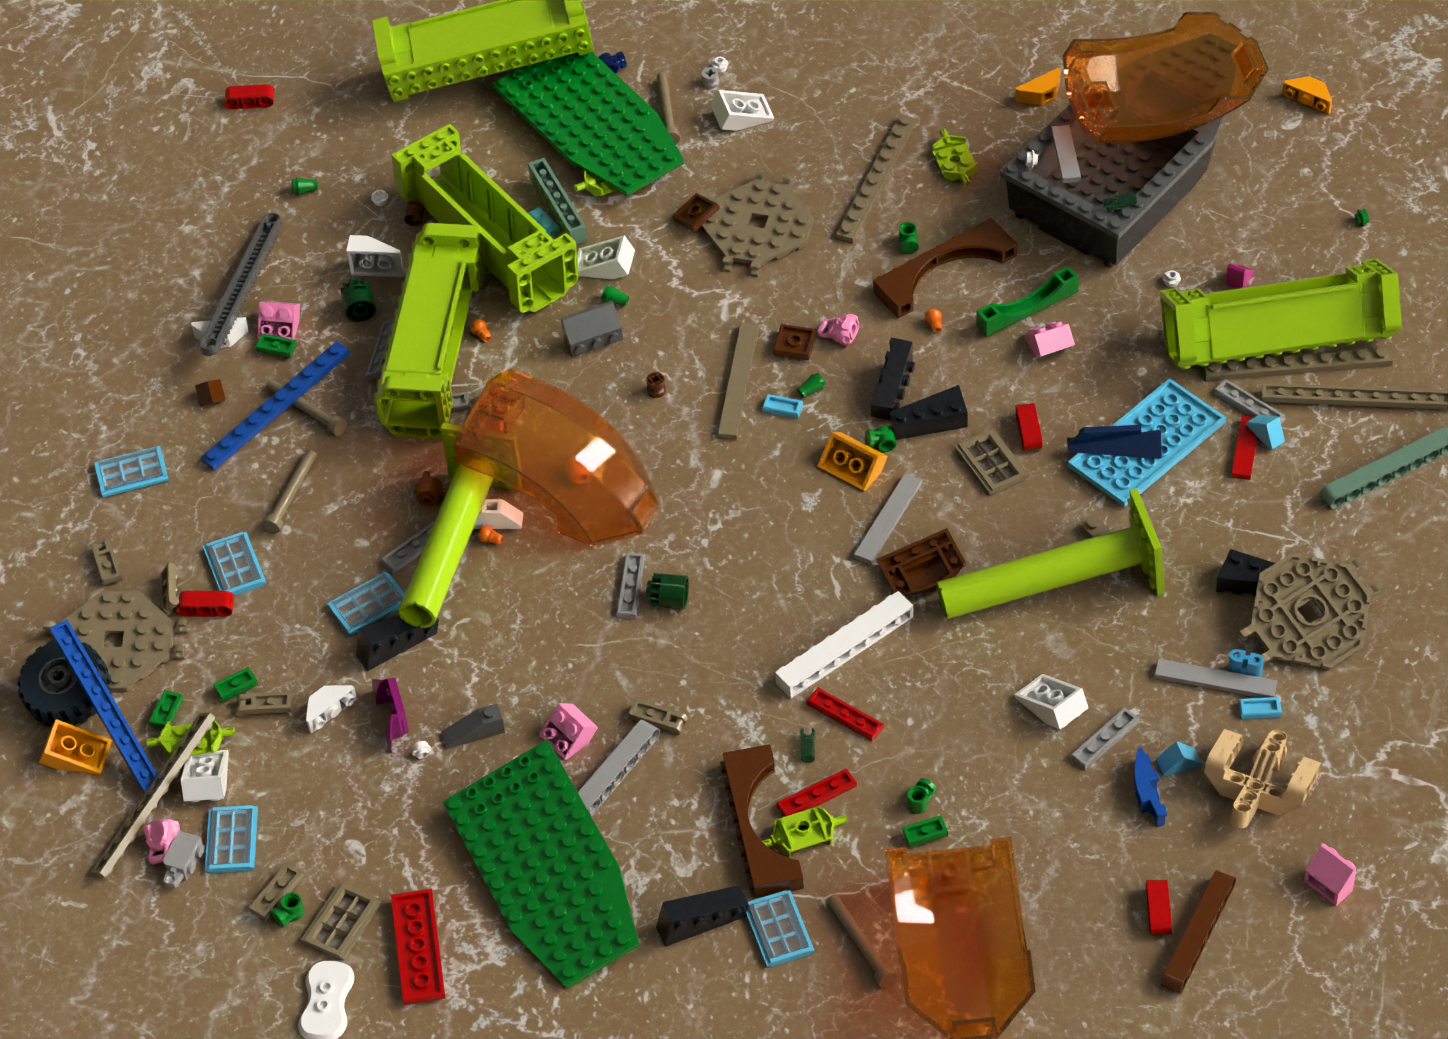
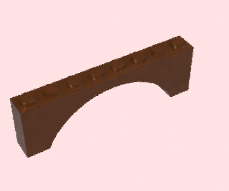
[873,218,1017,319]
[720,744,804,898]

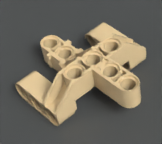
[1204,729,1322,828]

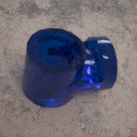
[598,51,627,74]

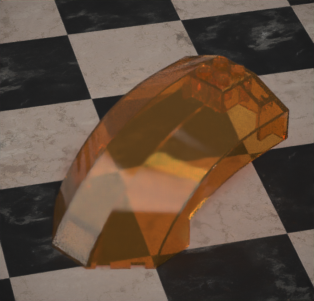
[1062,12,1269,143]
[454,369,661,546]
[885,837,1036,1039]

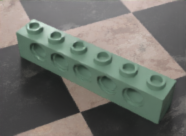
[528,158,588,245]

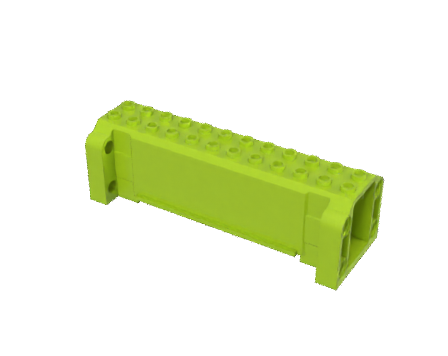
[372,0,594,103]
[391,124,578,313]
[373,223,486,440]
[1159,258,1402,369]

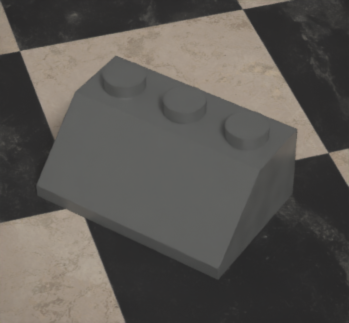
[561,301,623,357]

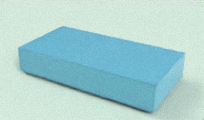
[762,394,803,419]
[1239,697,1282,719]

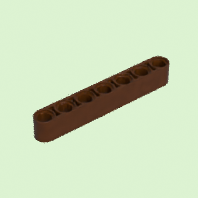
[1161,870,1236,993]

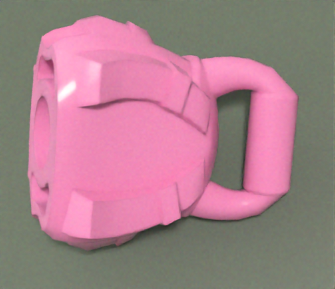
[817,314,859,347]
[143,819,180,865]

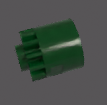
[340,278,376,322]
[646,573,689,609]

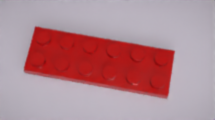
[391,888,446,1005]

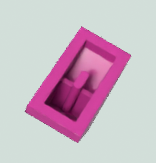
[1226,263,1255,289]

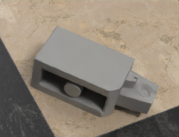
[163,831,204,889]

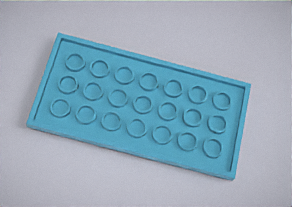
[1068,378,1227,508]

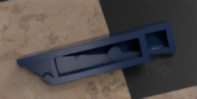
[1067,425,1162,459]

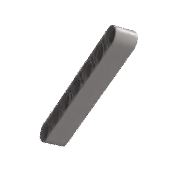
[578,720,660,816]

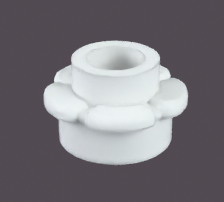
[712,57,728,72]
[1025,150,1038,168]
[371,190,388,206]
[1163,270,1181,287]
[412,741,431,759]

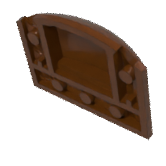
[876,528,966,596]

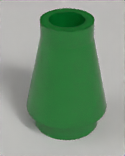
[292,177,318,195]
[601,286,629,306]
[797,373,826,398]

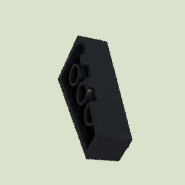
[871,337,915,420]
[890,385,968,440]
[1216,549,1275,596]
[356,615,439,671]
[656,885,749,947]

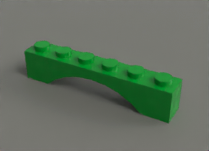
[976,266,1079,337]

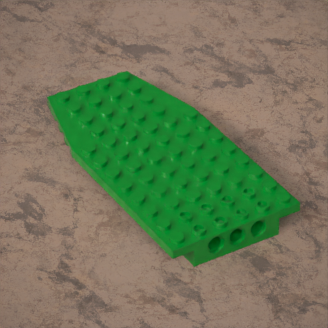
[492,52,684,196]
[442,739,640,989]

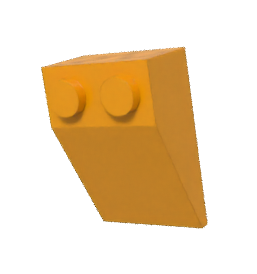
[39,719,112,775]

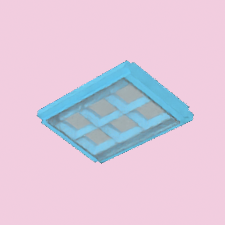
[94,446,169,498]
[203,532,267,596]
[326,571,404,636]
[205,805,258,873]
[746,890,815,967]

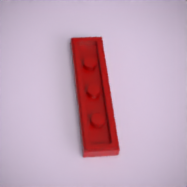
[1231,416,1258,480]
[806,687,884,741]
[776,768,857,817]

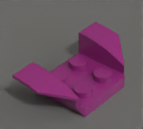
[372,678,409,753]

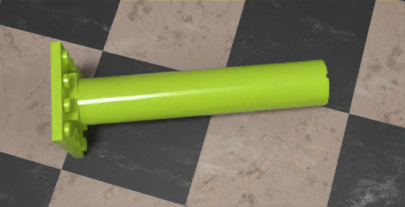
[398,423,523,628]
[936,488,1165,619]

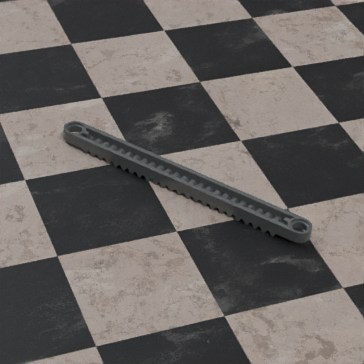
[200,213,282,356]

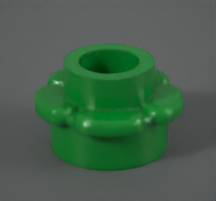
[1354,209,1369,226]

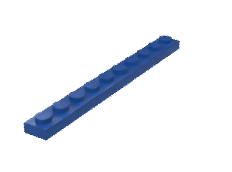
[201,341,350,471]
[49,619,157,794]

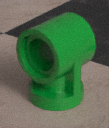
[899,222,919,254]
[865,425,897,452]
[907,778,936,814]
[270,892,304,927]

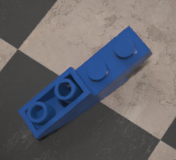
[1134,747,1167,827]

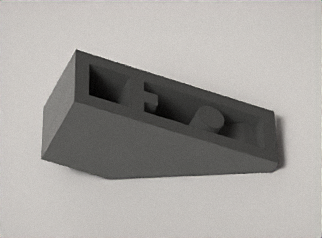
[442,704,505,749]

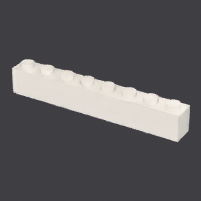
[775,591,913,699]

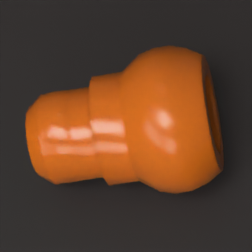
[925,309,942,332]
[470,319,491,342]
[478,525,503,545]

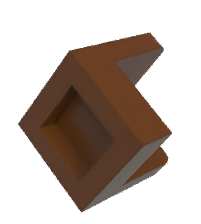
[195,379,226,407]

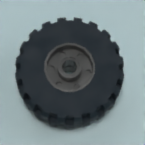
[17,640,110,727]

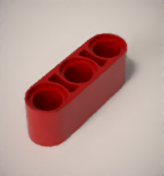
[224,84,275,109]
[1015,403,1043,450]
[177,591,235,617]
[1146,880,1172,935]

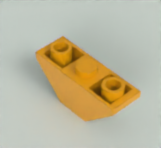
[1015,68,1061,106]
[1282,76,1332,114]

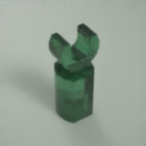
[1103,191,1137,213]
[800,728,815,763]

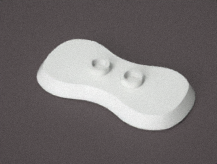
[298,961,354,1039]

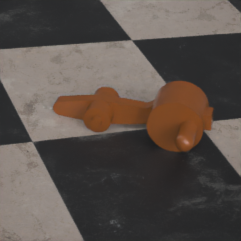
[414,471,448,506]

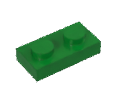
[256,333,297,358]
[213,667,258,702]
[149,690,184,729]
[902,816,948,848]

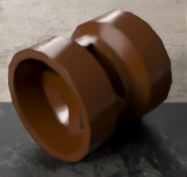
[404,201,424,226]
[646,372,666,398]

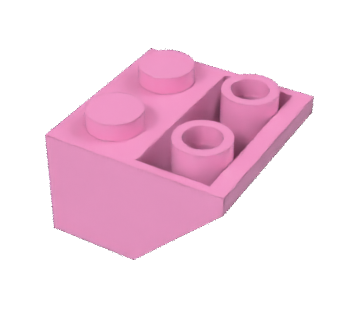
[258,301,300,340]
[1024,321,1075,356]
[539,703,598,760]
[1304,843,1356,906]

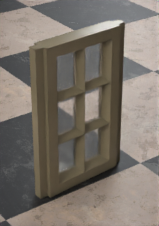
[955,429,1029,495]
[301,883,382,960]

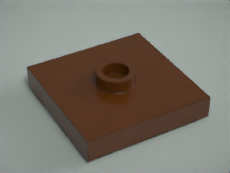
[672,193,720,231]
[773,324,817,361]

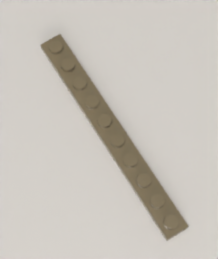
[836,114,916,243]
[1203,347,1393,381]
[1262,383,1448,409]
[90,713,216,878]

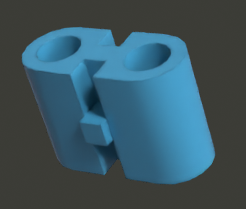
[1228,649,1264,677]

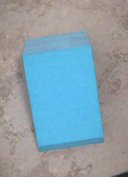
[1246,414,1285,451]
[1156,741,1202,777]

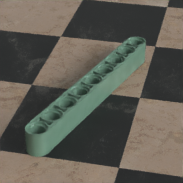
[1319,426,1448,509]

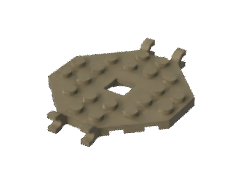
[702,168,814,277]
[1238,553,1383,670]
[39,590,189,692]

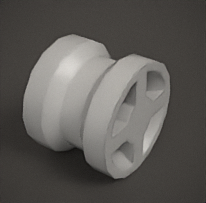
[702,67,719,89]

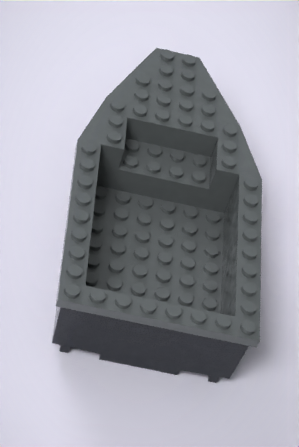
[1000,32,1241,268]

